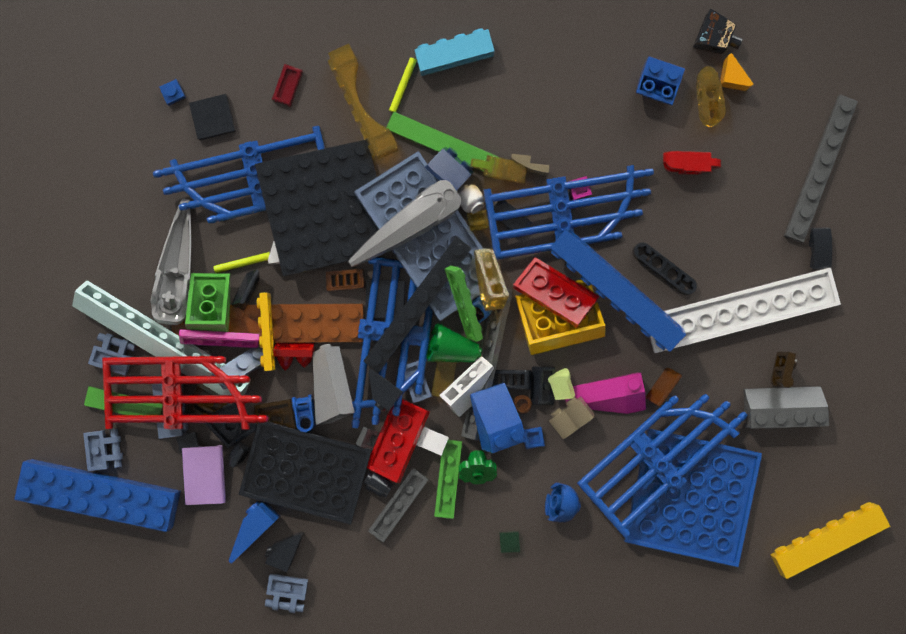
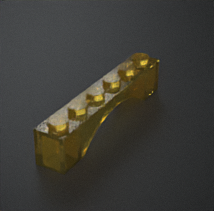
[327,43,399,160]

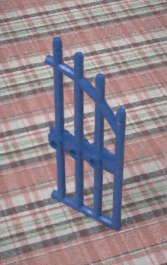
[153,126,325,223]
[483,165,654,260]
[352,257,433,428]
[577,394,748,538]

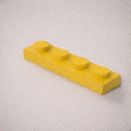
[257,292,275,371]

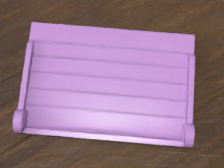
[182,445,226,505]

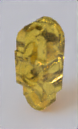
[696,66,726,126]
[470,155,526,184]

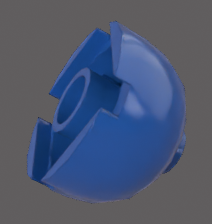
[545,483,581,523]

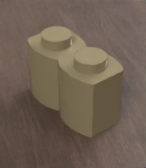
[549,396,595,439]

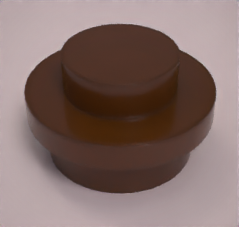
[513,395,532,414]

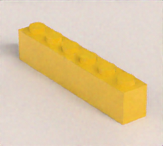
[770,502,891,579]

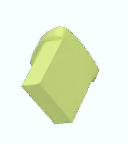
[548,368,575,400]

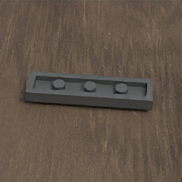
[368,468,429,543]

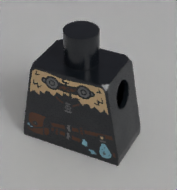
[693,9,743,54]

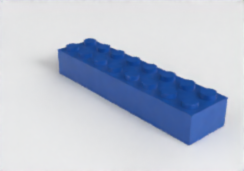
[550,227,686,352]
[14,459,181,532]

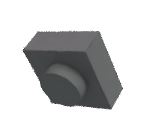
[356,426,380,451]

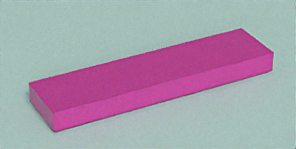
[179,329,259,348]

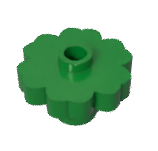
[458,450,497,484]

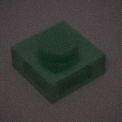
[499,531,520,553]

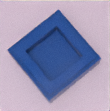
[524,427,545,449]

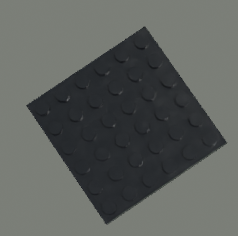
[255,139,392,277]

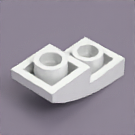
[416,426,449,455]

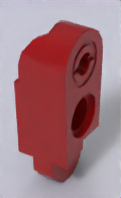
[663,151,721,175]

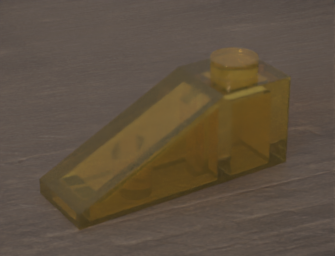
[474,248,509,311]

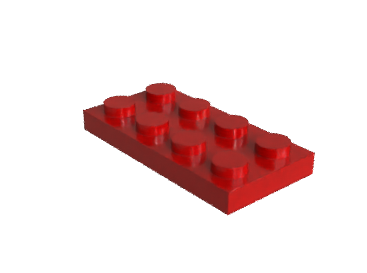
[513,257,599,328]
[367,399,430,483]

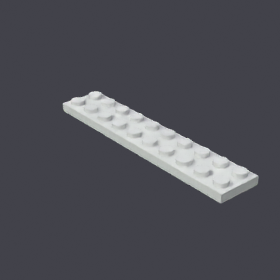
[650,267,841,353]

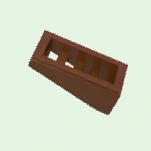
[326,269,365,291]

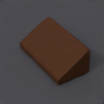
[646,368,682,407]

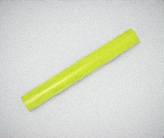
[389,57,417,112]
[214,252,270,273]

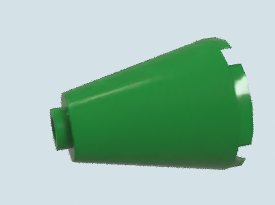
[427,324,482,362]

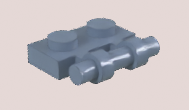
[88,333,137,375]
[83,428,123,471]
[265,574,308,613]

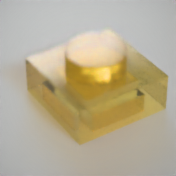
[467,210,489,231]

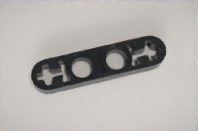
[633,242,697,295]

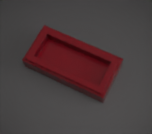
[272,64,303,107]

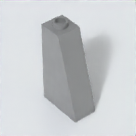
[313,344,355,425]

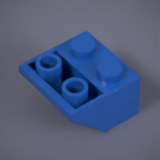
[636,56,685,106]

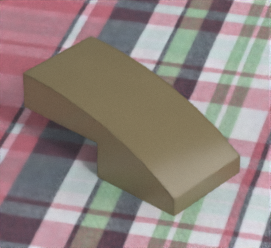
[511,154,549,176]

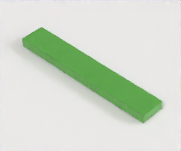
[386,112,498,175]

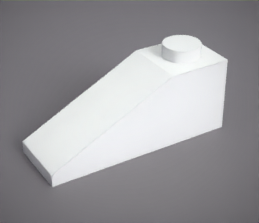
[439,356,494,417]

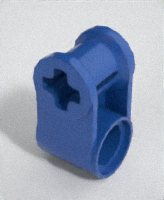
[292,394,316,432]

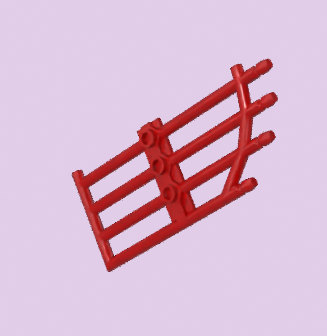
[102,356,268,429]

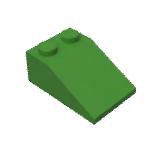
[185,273,230,332]

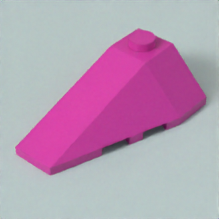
[565,372,646,414]

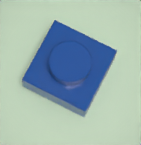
[159,79,186,106]

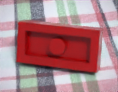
[273,342,315,371]

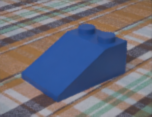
[470,383,526,453]
[229,501,280,564]

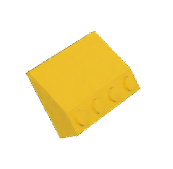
[515,279,605,355]

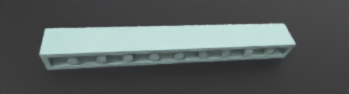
[72,281,251,395]

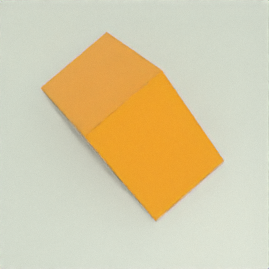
[719,53,754,91]

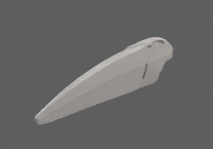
[348,180,461,267]
[150,198,191,325]

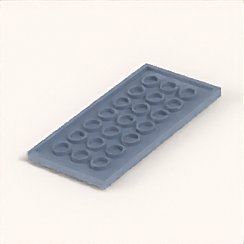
[354,151,503,321]

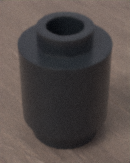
[364,472,393,499]

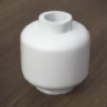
[458,185,485,214]

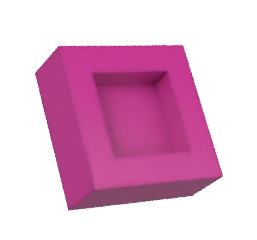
[569,176,592,200]

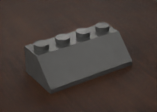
[743,386,829,429]

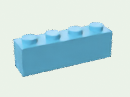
[414,29,494,76]

